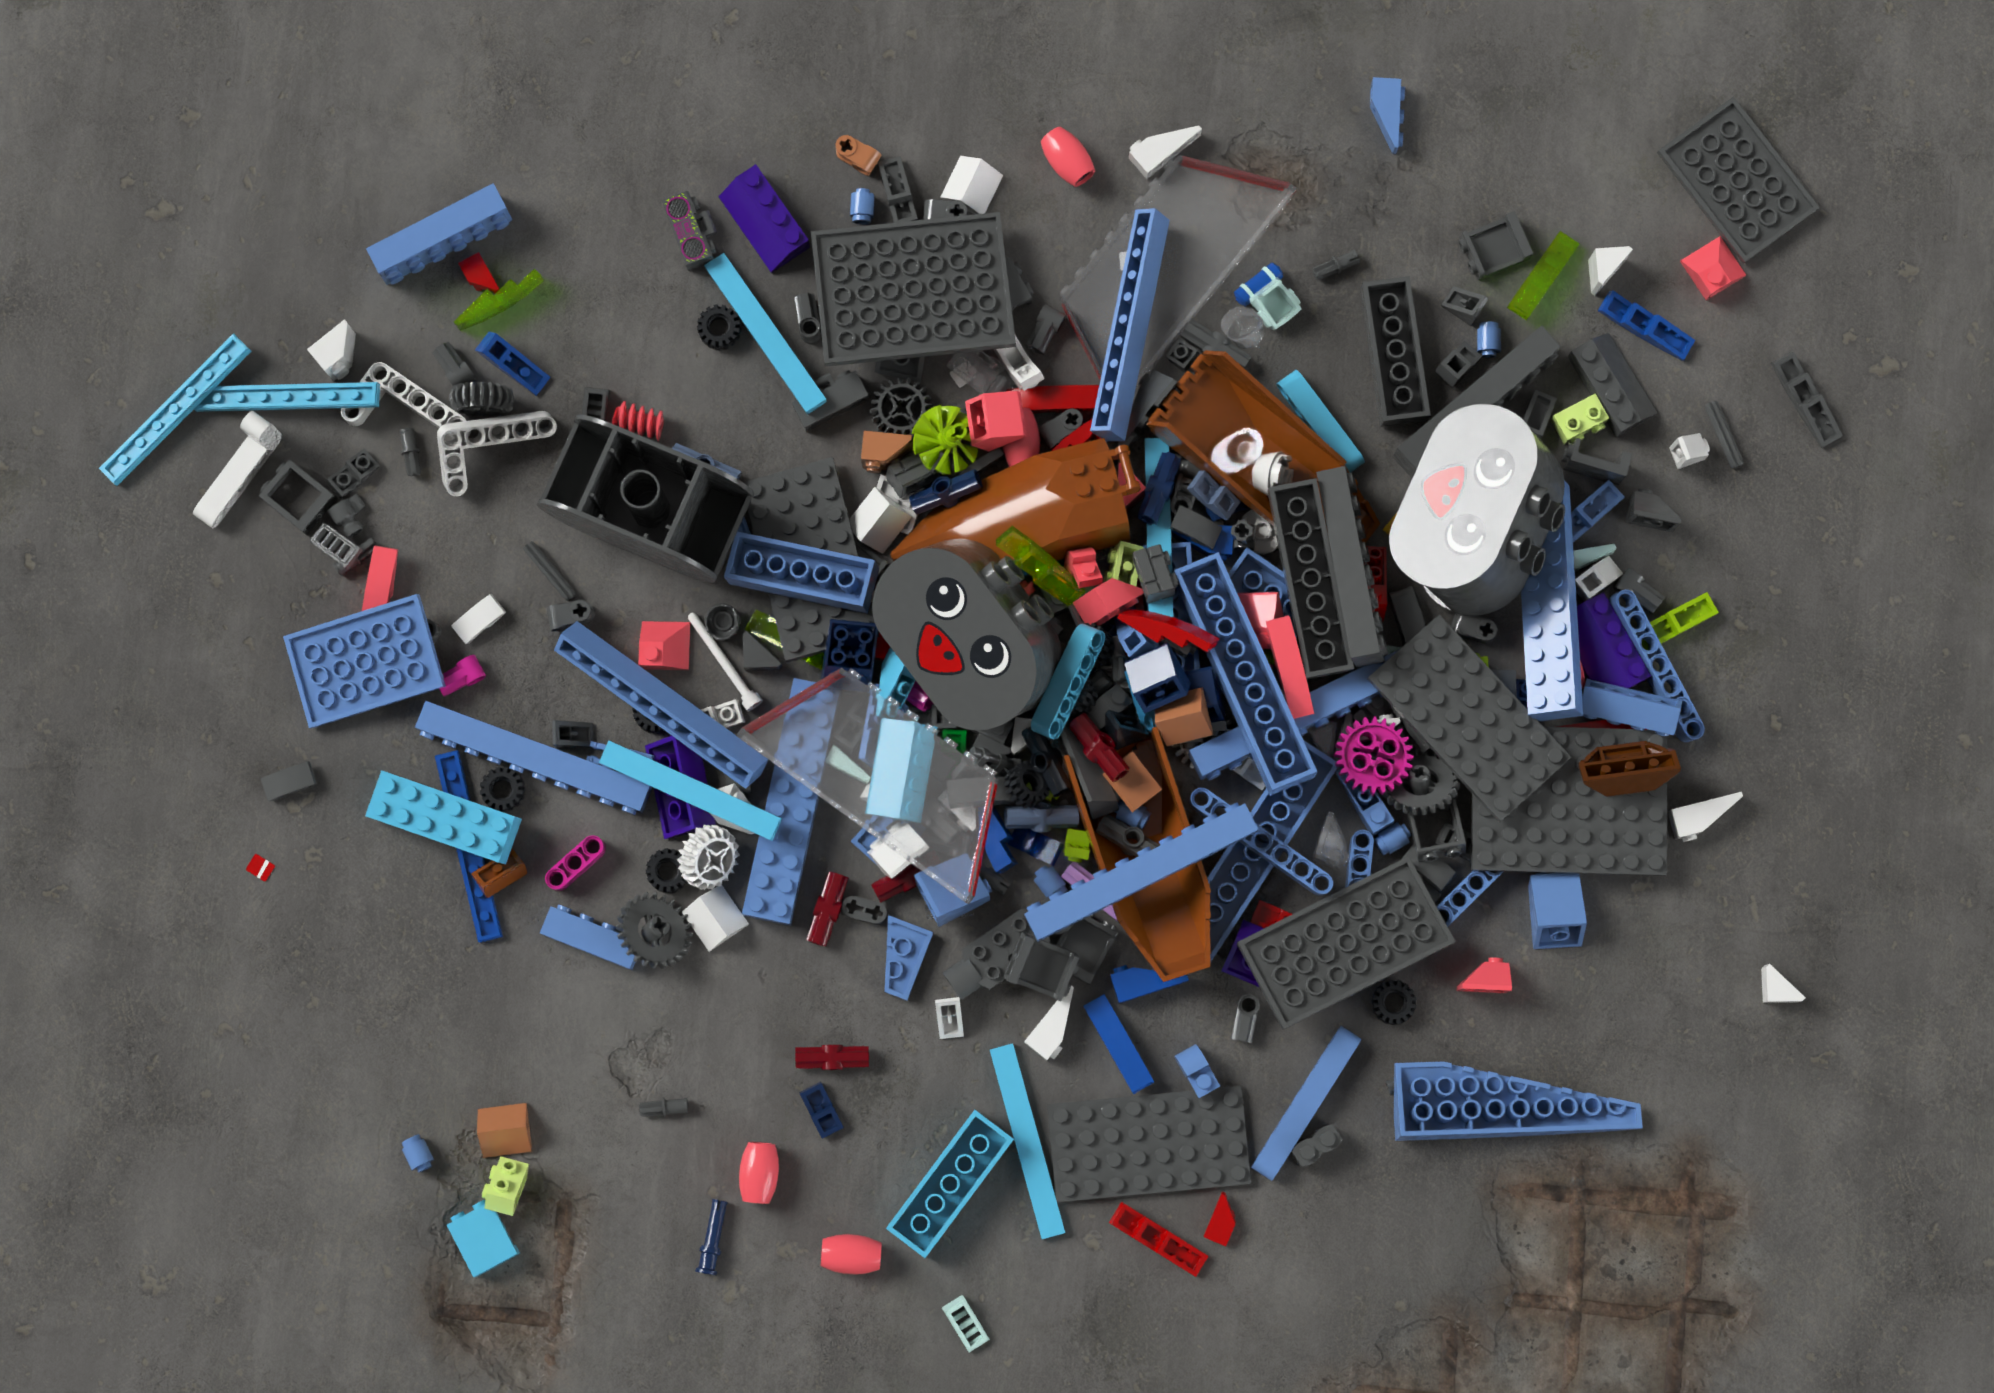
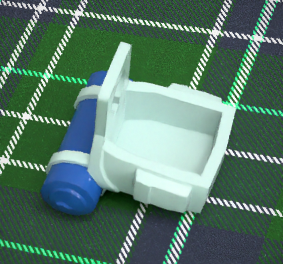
[1234,262,1301,330]

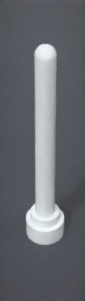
[688,613,763,712]

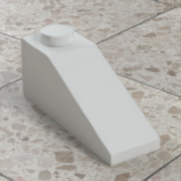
[1129,125,1202,179]
[1667,792,1743,842]
[1024,986,1074,1061]

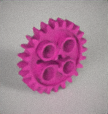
[1334,716,1414,796]

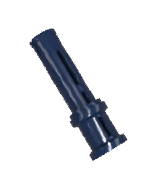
[695,1199,728,1276]

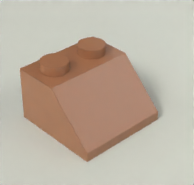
[861,431,913,473]

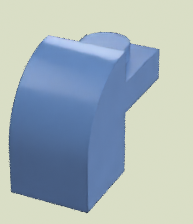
[1174,1044,1220,1098]

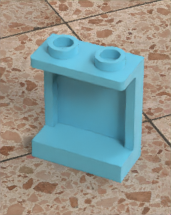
[447,1200,520,1277]

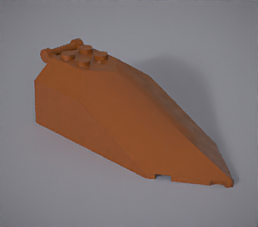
[891,438,1141,570]

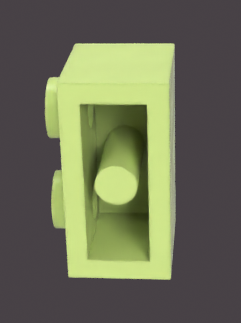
[1550,393,1609,445]
[1103,541,1143,586]
[482,1157,529,1216]

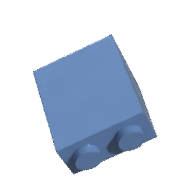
[914,853,992,927]
[1528,872,1587,949]

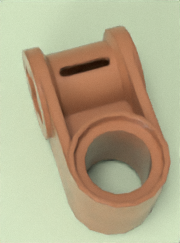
[836,135,882,176]

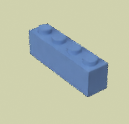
[1582,679,1682,736]
[540,904,635,970]

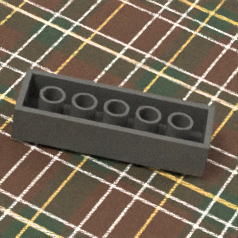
[1360,276,1431,427]

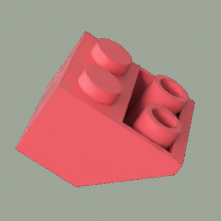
[965,391,1027,452]
[1073,578,1144,626]

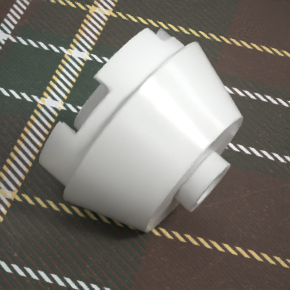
[1252,451,1294,496]

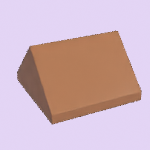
[1155,687,1214,746]
[1103,751,1162,813]
[477,1103,532,1158]

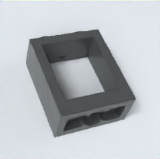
[259,459,337,535]
[1407,798,1466,862]

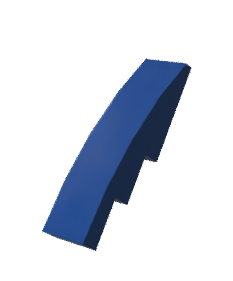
[1598,290,1695,361]
[1083,994,1154,1094]

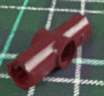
[1069,713,1130,782]
[871,850,942,903]
[806,871,849,947]
[795,1045,869,1070]

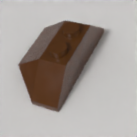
[1579,741,1681,797]

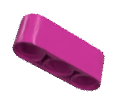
[545,835,606,891]

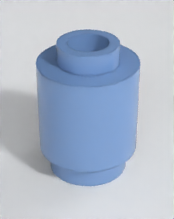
[850,188,874,225]
[1477,321,1501,358]
[1115,800,1152,830]
[1374,822,1411,856]
[1033,865,1068,897]
[402,1134,434,1173]

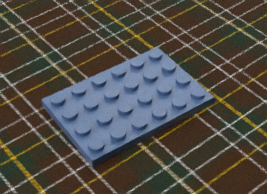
[283,594,446,728]

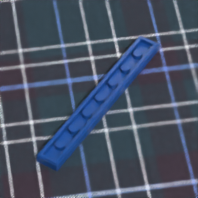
[435,750,503,943]

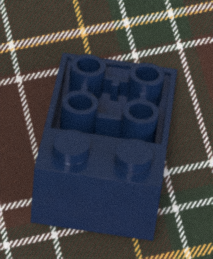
[821,619,878,693]

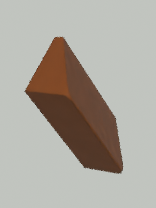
[471,848,527,898]

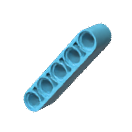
[1276,370,1365,473]
[1031,624,1105,739]

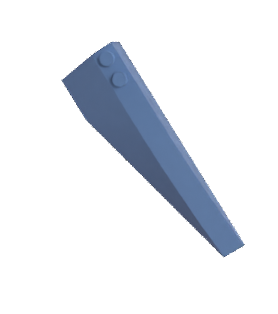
[1394,1062,1643,1141]

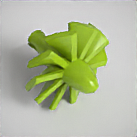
[912,405,978,475]

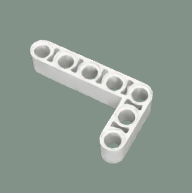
[341,362,471,439]
[193,411,282,528]
[437,411,557,496]

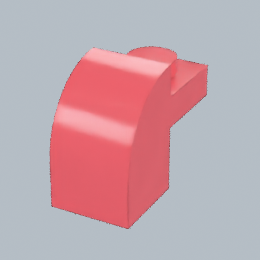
[1064,547,1103,588]

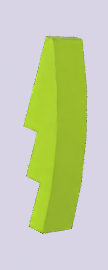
[1641,592,1719,650]

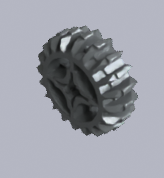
[870,377,934,439]
[449,381,514,416]

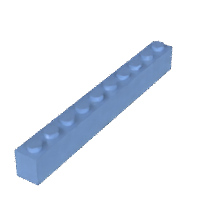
[1090,208,1170,441]
[554,621,769,789]
[1188,649,1400,781]
[415,701,652,815]
[1024,802,1259,942]

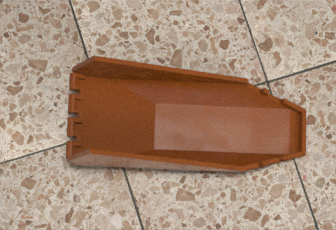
[1146,350,1380,549]
[1063,726,1211,982]

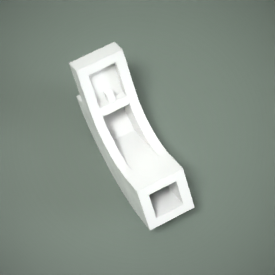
[994,335,1045,391]

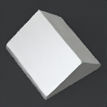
[940,156,1003,214]
[1588,246,1633,296]
[850,487,912,554]
[682,885,749,952]

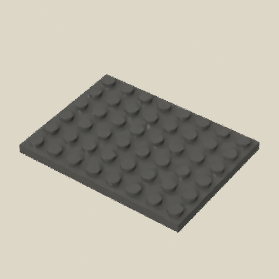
[811,212,1016,367]
[1471,727,1667,876]

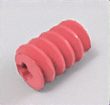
[612,401,664,441]

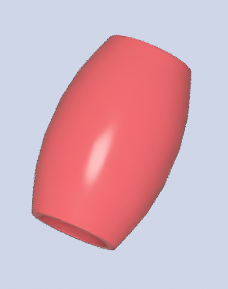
[1041,127,1095,187]
[1002,408,1040,467]
[739,1142,779,1204]
[821,1234,882,1275]

